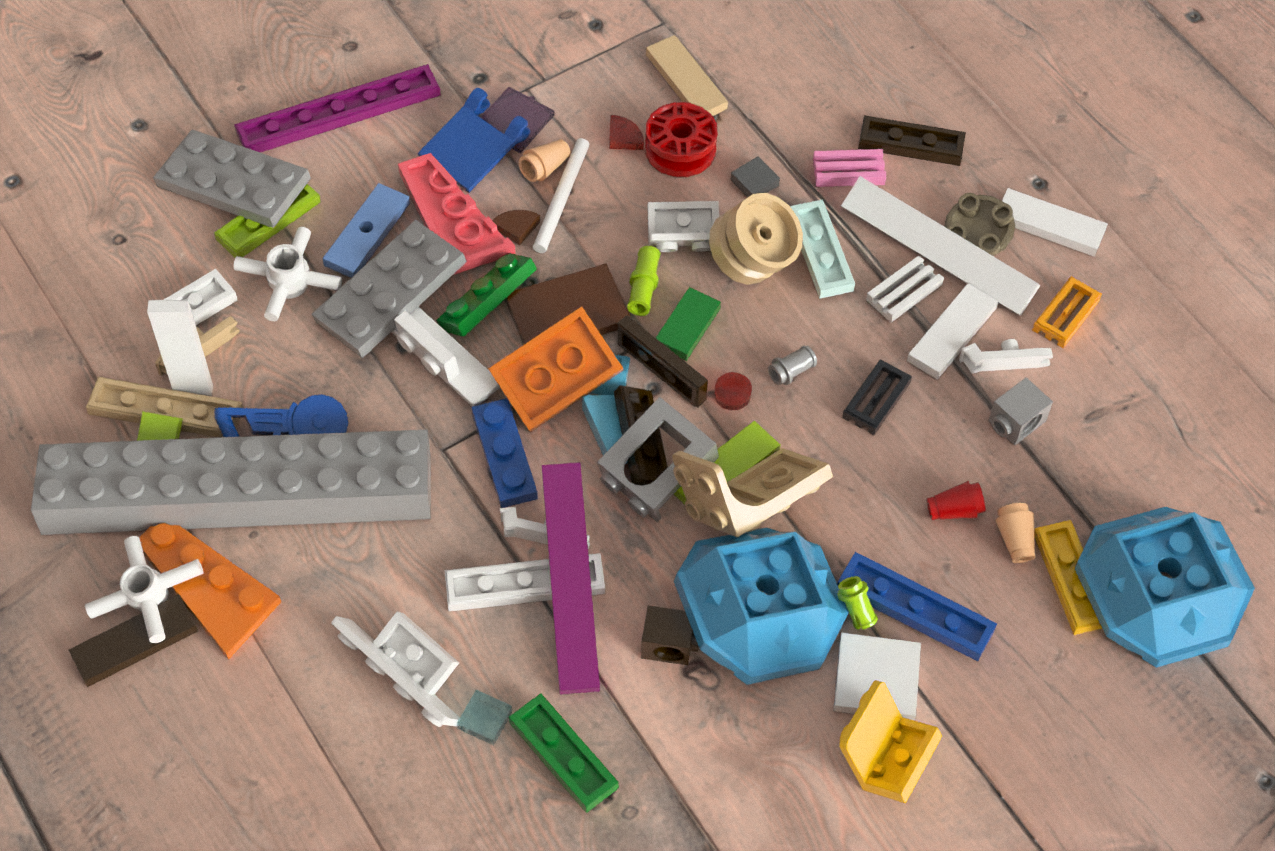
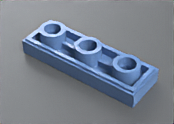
[323,183,410,278]

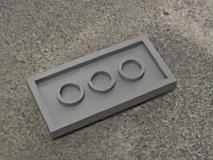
[153,129,311,228]
[312,220,467,358]

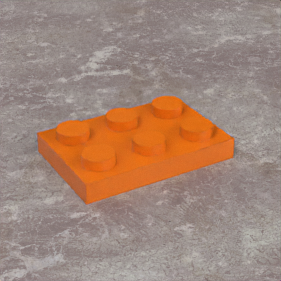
[488,307,624,432]

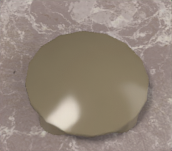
[944,193,1015,256]

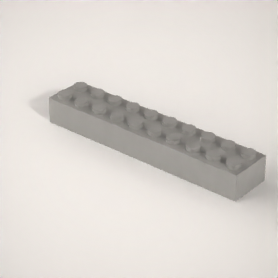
[31,429,431,535]

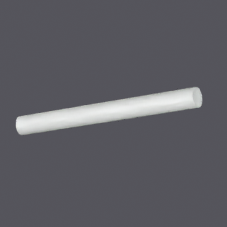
[533,138,590,253]

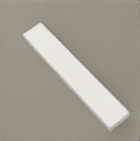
[841,176,1040,316]

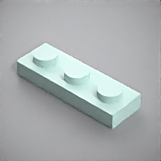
[790,199,855,299]

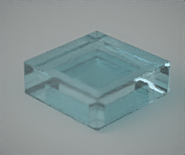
[457,690,513,746]

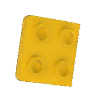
[839,680,942,804]

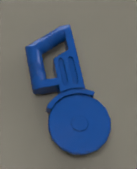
[214,394,348,437]

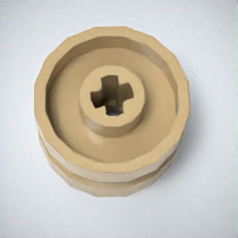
[709,193,803,285]

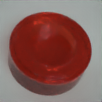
[714,372,752,410]

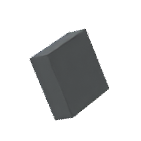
[730,156,780,197]

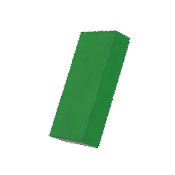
[656,287,721,361]

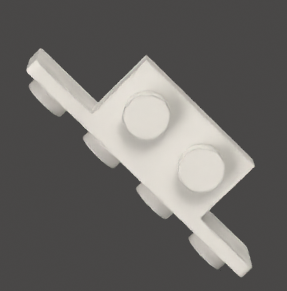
[391,307,500,407]
[331,612,462,727]

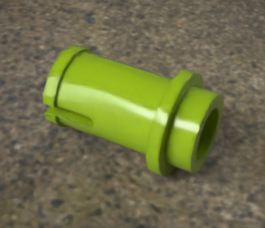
[837,576,878,630]

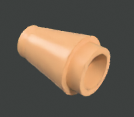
[519,139,571,182]
[995,503,1035,563]

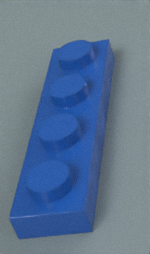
[837,552,997,661]

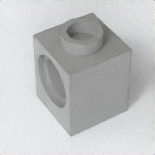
[988,377,1053,445]

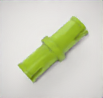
[627,246,661,316]

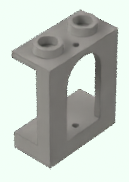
[597,397,719,522]

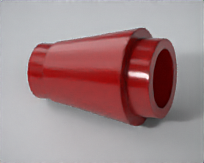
[926,481,986,521]

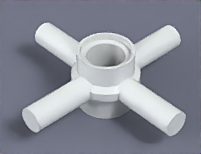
[85,536,204,643]

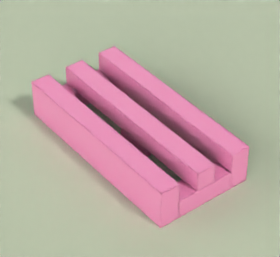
[813,149,886,187]

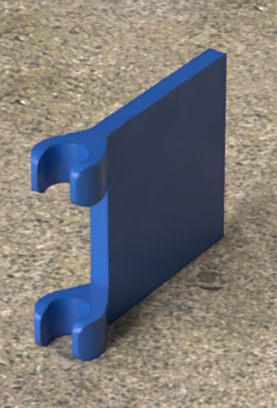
[418,88,531,193]

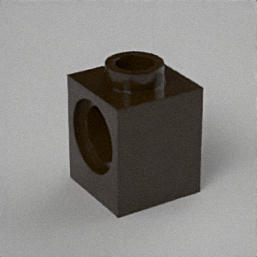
[641,605,699,665]

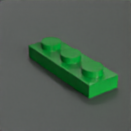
[436,253,537,337]
[509,693,619,813]

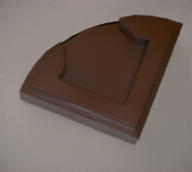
[492,210,540,246]

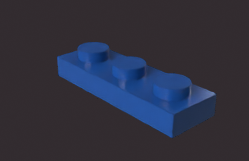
[472,398,538,508]

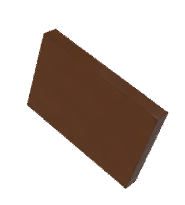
[505,263,631,345]

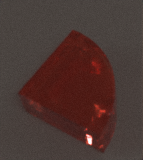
[609,115,644,150]

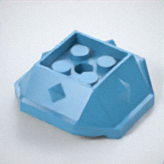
[1075,507,1255,668]
[674,528,849,685]

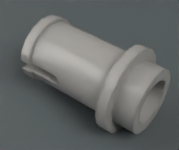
[768,345,817,385]

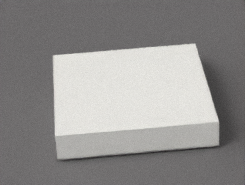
[833,633,921,720]

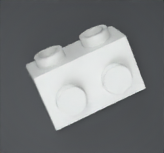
[647,201,719,252]

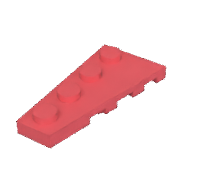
[398,153,516,276]

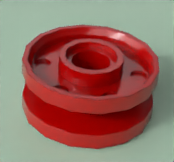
[645,102,718,177]

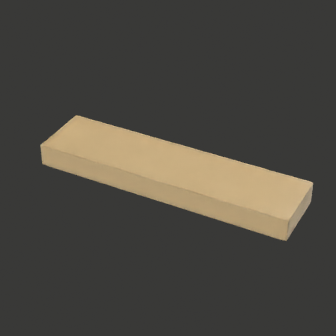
[86,377,243,438]

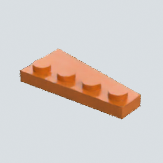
[139,523,281,660]

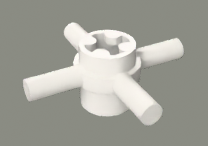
[234,227,342,322]

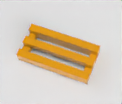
[1032,276,1102,348]

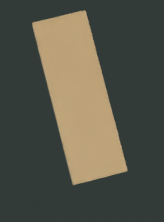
[646,35,728,116]

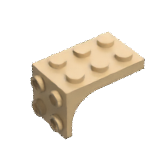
[672,448,833,537]

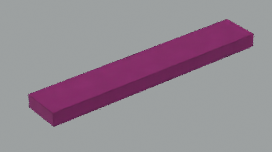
[234,64,441,153]
[542,462,600,695]

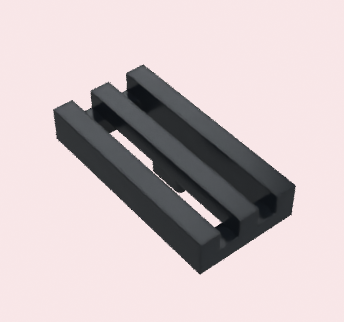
[842,359,912,435]

